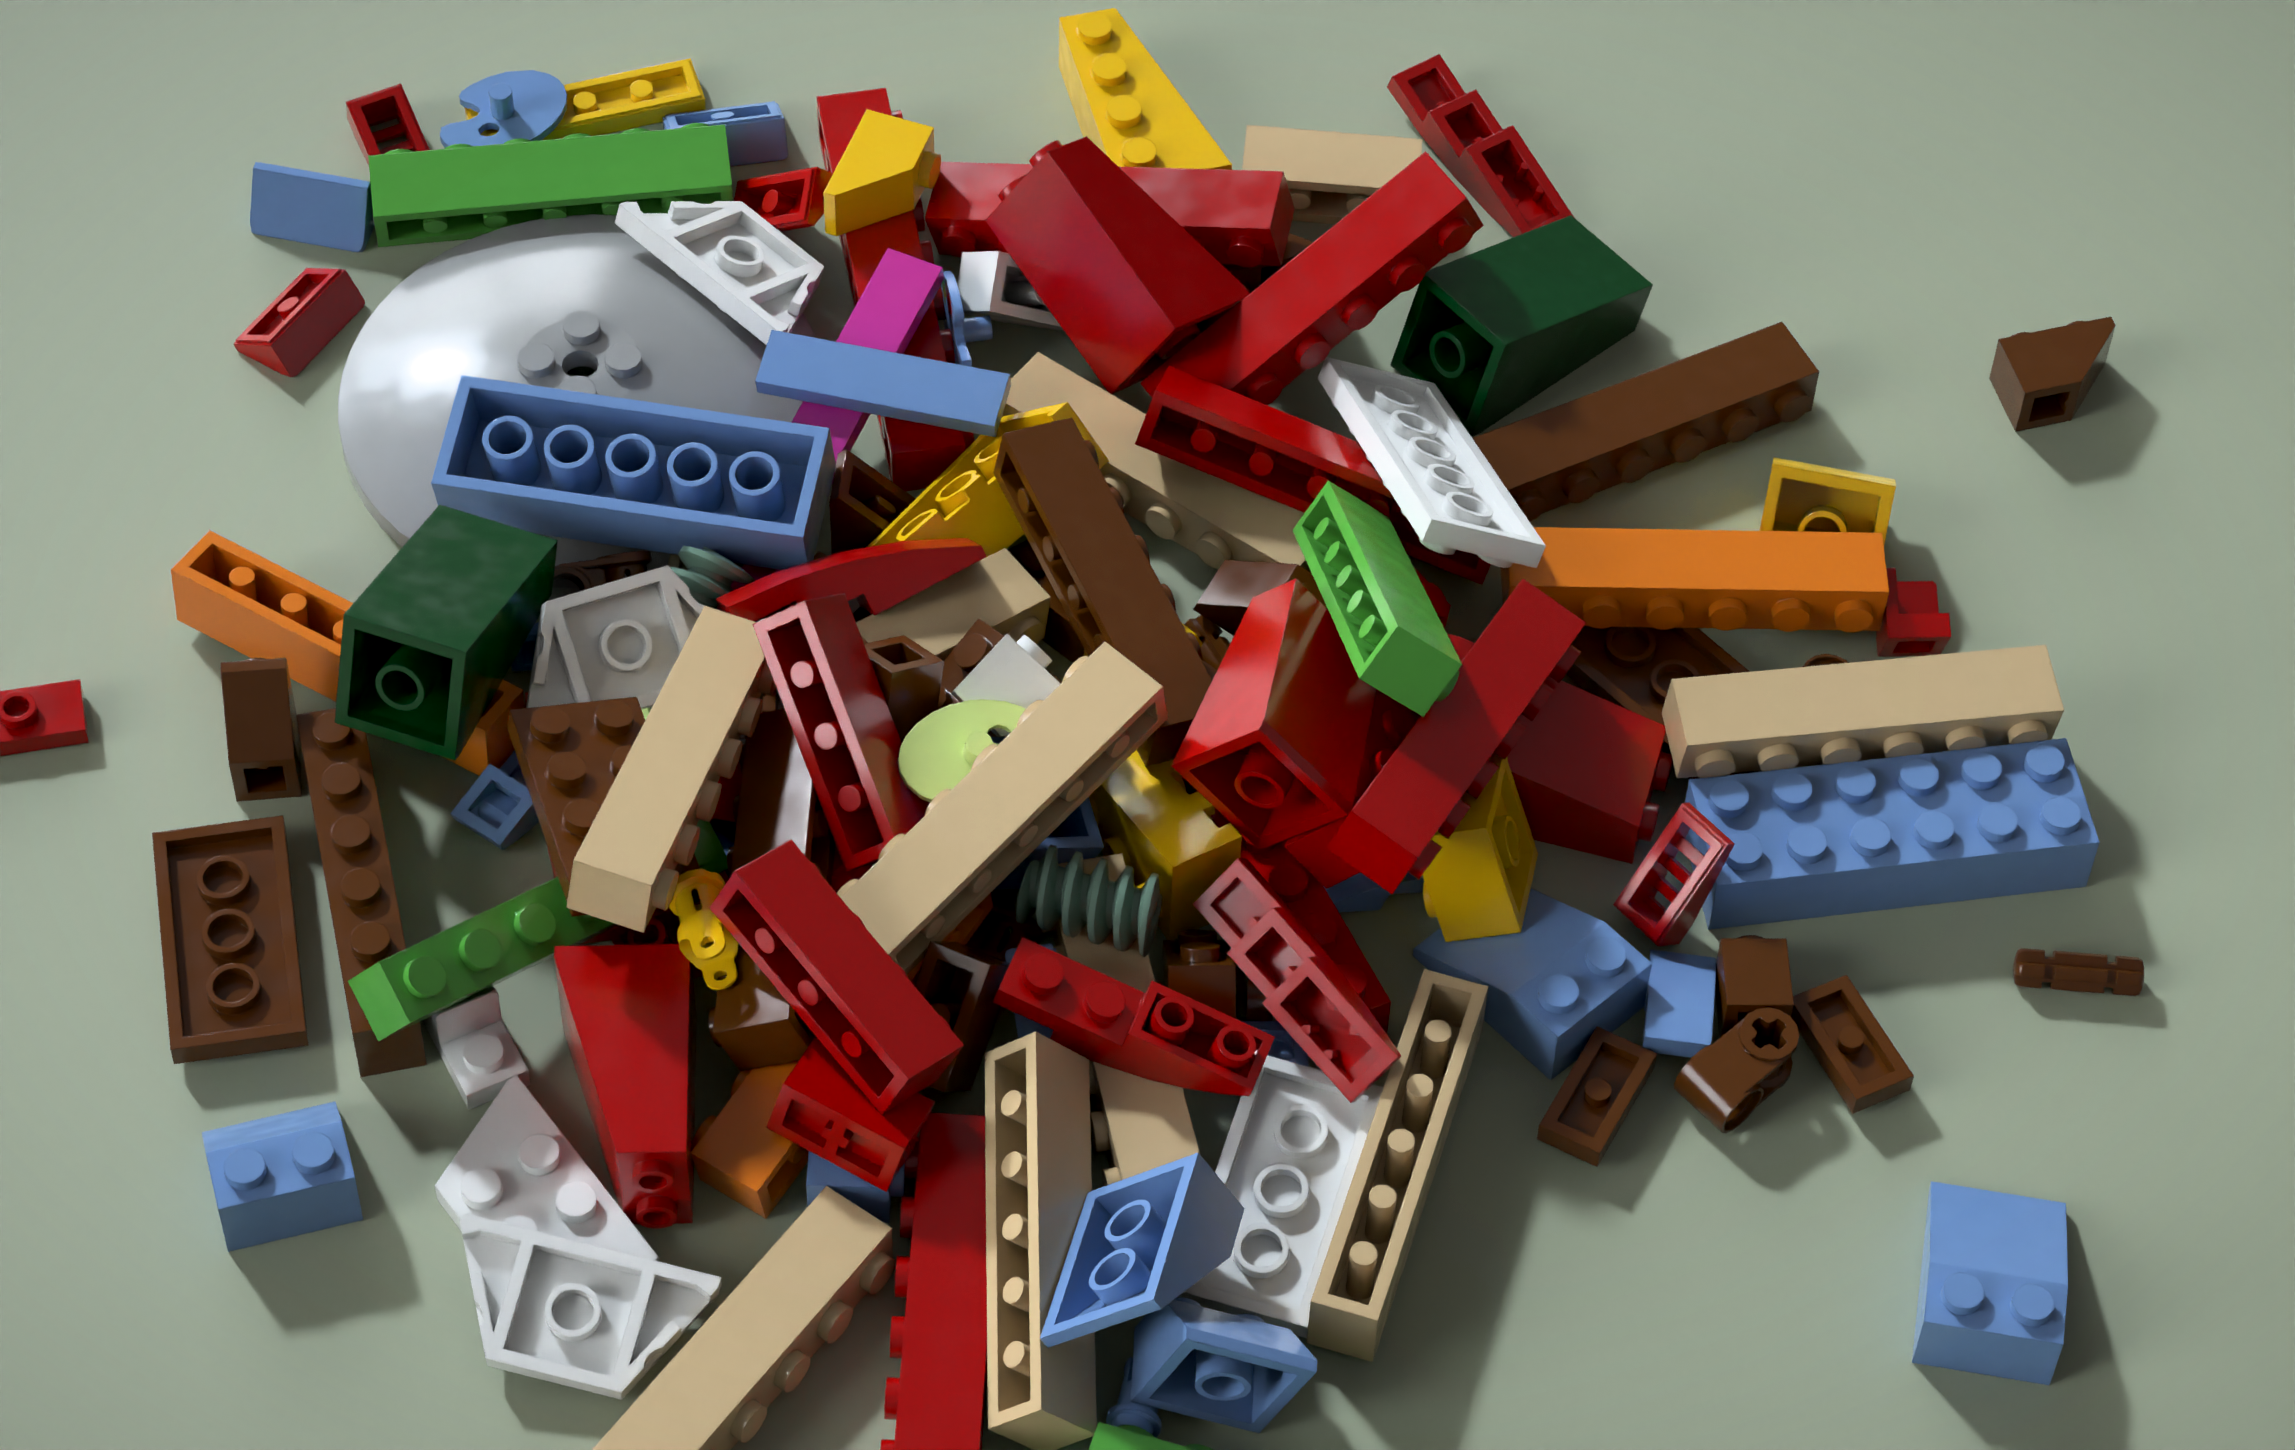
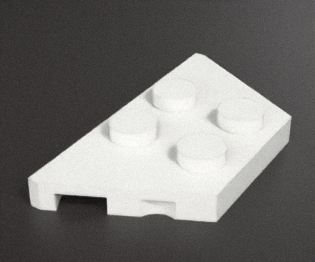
[615,201,824,345]
[526,565,705,710]
[435,1075,659,1261]
[460,1213,722,1400]

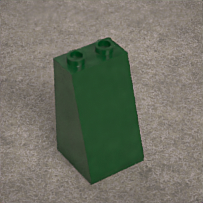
[1390,215,1653,437]
[335,505,558,760]

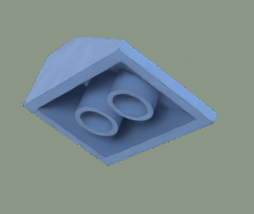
[1413,888,1652,1080]
[1040,1152,1245,1348]
[1912,1181,2068,1385]

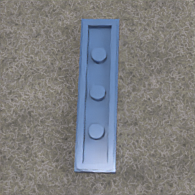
[755,330,1011,437]

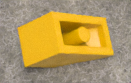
[823,109,941,236]

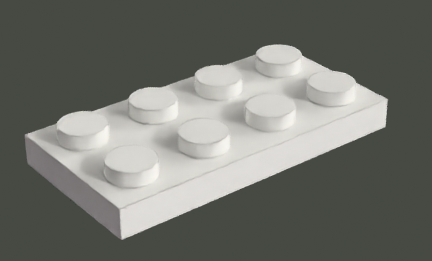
[1177,1055,1383,1338]

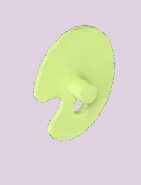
[898,699,1025,802]

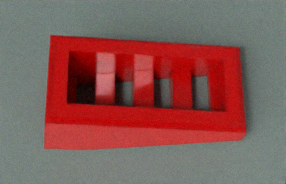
[346,83,429,165]
[1613,802,1735,946]

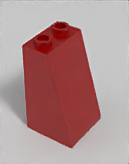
[985,136,1250,394]
[1171,579,1377,850]
[1447,634,1673,864]
[554,944,697,1229]

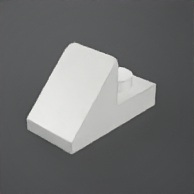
[422,986,531,1110]

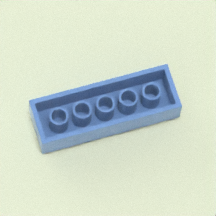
[431,375,836,570]
[1685,738,2100,930]

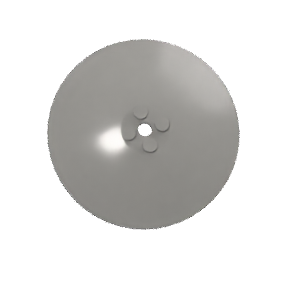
[338,214,816,600]

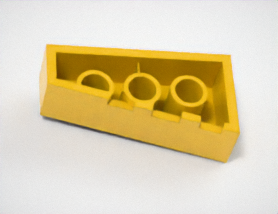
[1059,8,1232,170]
[867,402,1109,557]
[1089,750,1242,940]

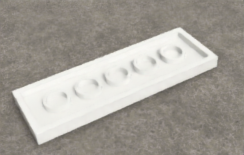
[1318,357,1546,568]

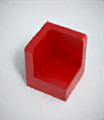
[1876,567,1951,657]

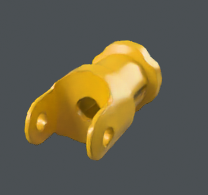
[669,869,739,990]

